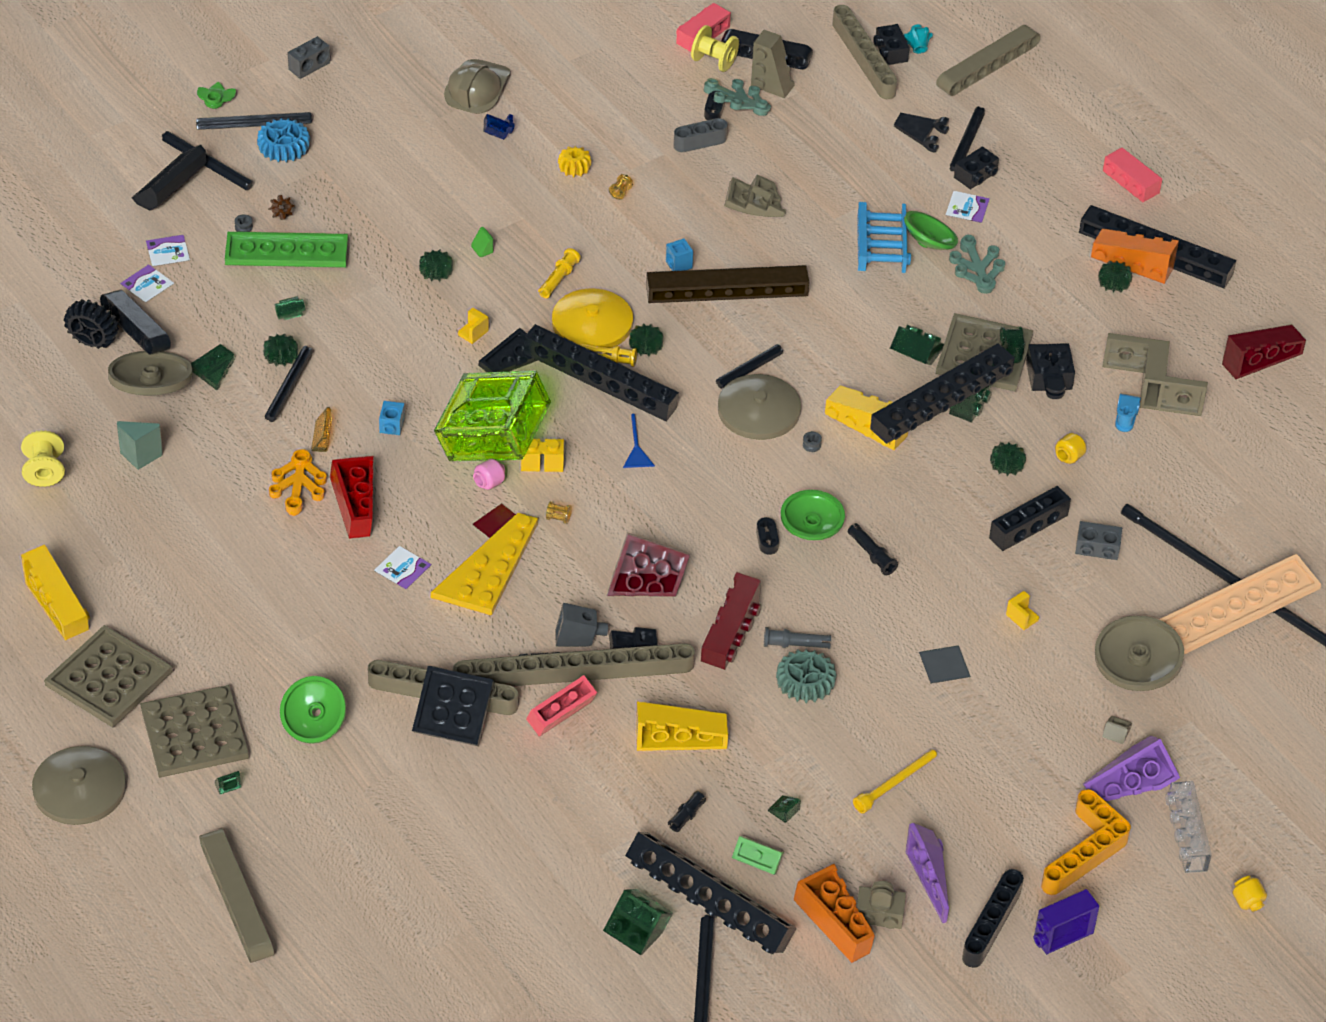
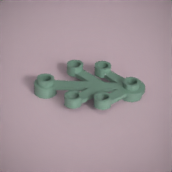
[703,78,771,116]
[949,235,1005,294]

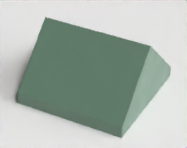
[117,421,163,470]

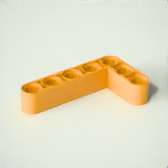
[1041,789,1131,895]

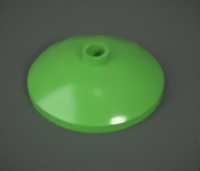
[904,211,958,250]
[781,490,845,540]
[280,676,347,744]

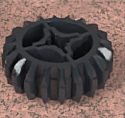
[63,299,119,349]

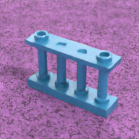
[857,202,911,273]

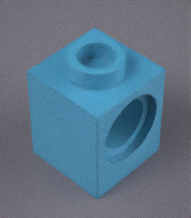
[666,239,693,271]
[379,401,405,435]

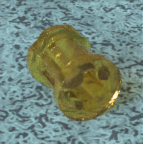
[609,174,633,200]
[546,501,572,524]

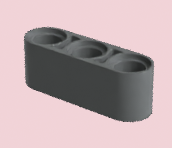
[673,118,728,152]

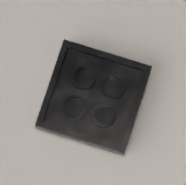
[412,666,494,747]

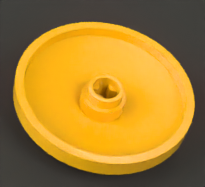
[552,288,633,348]

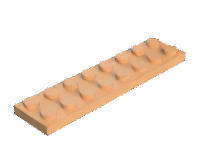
[1159,554,1321,655]

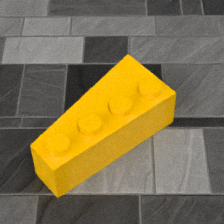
[825,385,908,450]
[21,544,90,640]
[636,701,728,751]

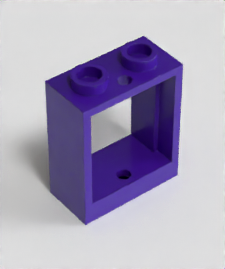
[1033,889,1100,955]

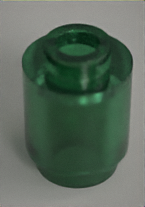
[274,296,306,320]

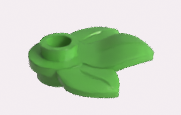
[197,82,236,109]

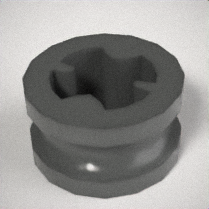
[235,214,253,232]
[803,431,822,452]

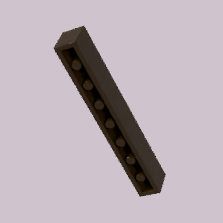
[646,265,809,303]

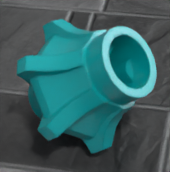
[904,24,933,54]

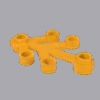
[269,449,327,516]

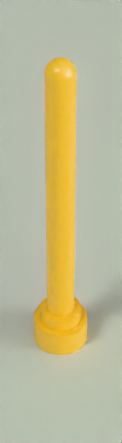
[853,750,937,814]

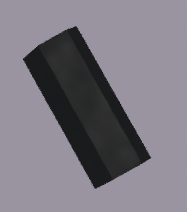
[132,144,207,211]

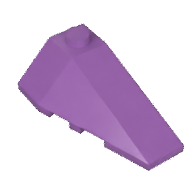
[1083,736,1180,801]
[905,823,949,923]

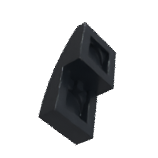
[609,627,658,649]

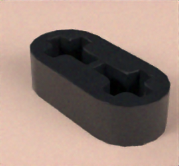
[704,91,725,120]
[756,517,779,555]

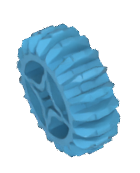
[257,118,310,163]

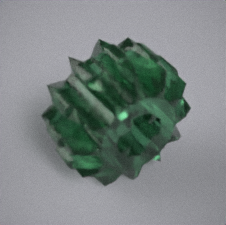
[419,249,453,282]
[1098,261,1133,293]
[629,323,664,357]
[263,333,298,367]
[990,441,1026,476]

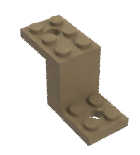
[1102,333,1208,416]

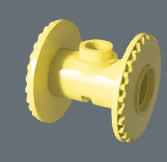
[691,25,739,72]
[21,430,65,487]

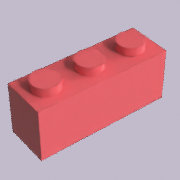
[676,3,731,52]
[1103,147,1162,202]
[526,675,597,737]

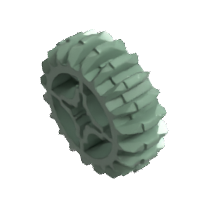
[776,648,836,703]

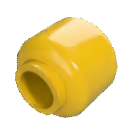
[1055,433,1086,464]
[1232,875,1267,912]

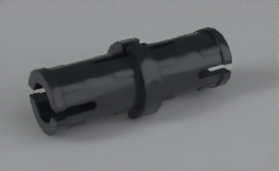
[668,791,706,832]

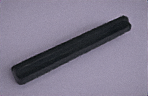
[716,344,783,389]

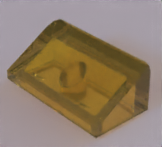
[311,407,332,452]

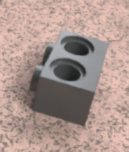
[287,36,330,79]
[1075,521,1123,560]

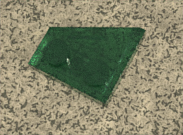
[191,344,235,390]

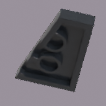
[478,328,538,377]

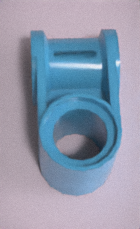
[1115,393,1141,432]

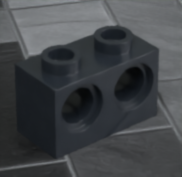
[873,24,910,65]
[954,146,999,190]

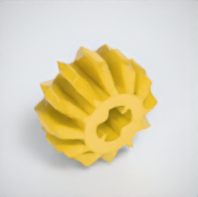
[558,146,591,178]

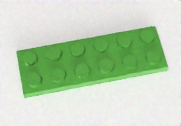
[225,232,348,267]

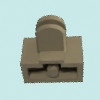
[857,881,906,929]

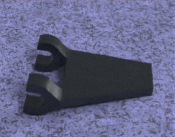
[894,112,949,153]

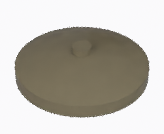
[108,351,192,396]
[718,374,801,440]
[1095,616,1184,691]
[32,746,126,825]

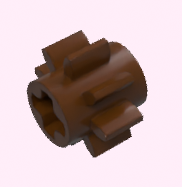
[268,195,295,220]

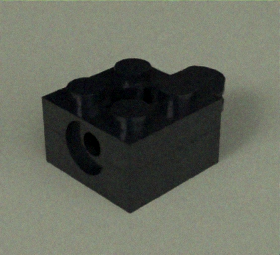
[1026,343,1075,399]

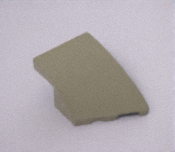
[724,175,786,217]

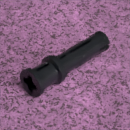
[848,523,898,576]

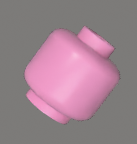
[473,458,505,490]

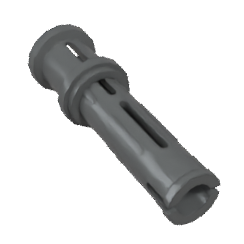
[764,627,831,649]

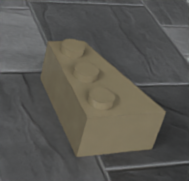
[751,30,795,98]

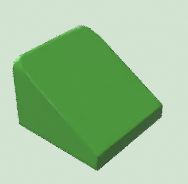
[471,227,493,257]

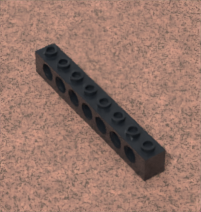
[1079,205,1236,289]
[523,324,679,422]
[870,343,1015,444]
[625,832,797,954]

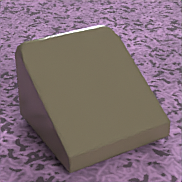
[1103,716,1132,744]

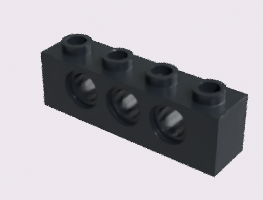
[989,486,1071,551]

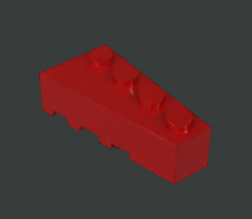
[330,456,374,539]

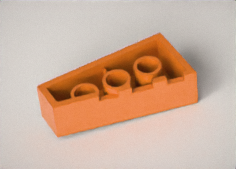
[1091,229,1179,284]
[794,864,875,963]

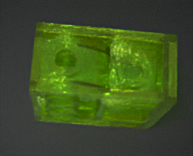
[434,371,551,461]

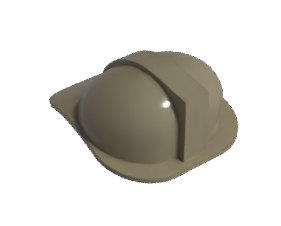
[444,59,510,114]

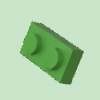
[732,836,784,875]

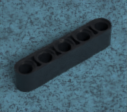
[721,29,813,70]
[100,290,171,355]
[962,869,1024,968]

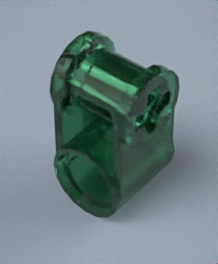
[1000,326,1025,363]

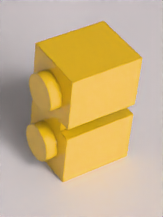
[521,439,564,472]

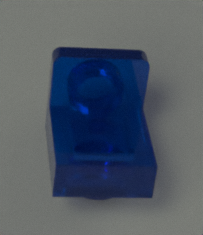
[483,114,515,140]

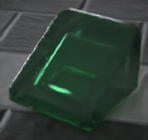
[214,771,241,794]
[768,795,801,823]

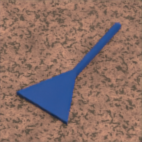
[623,413,655,468]

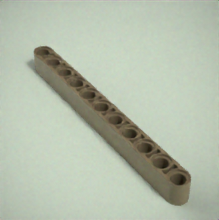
[453,644,695,686]

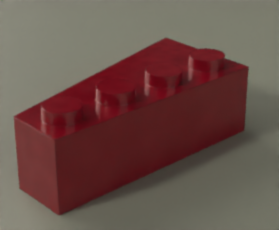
[1222,325,1306,380]
[701,572,761,670]

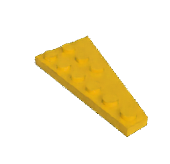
[430,513,538,616]

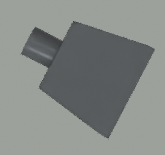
[555,603,608,647]

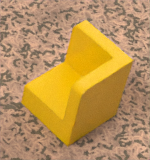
[458,307,489,344]
[1006,591,1039,630]

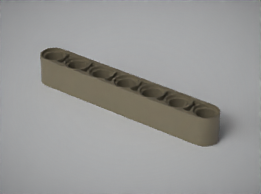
[832,5,897,100]
[936,25,1040,96]
[368,660,518,715]
[199,829,274,963]

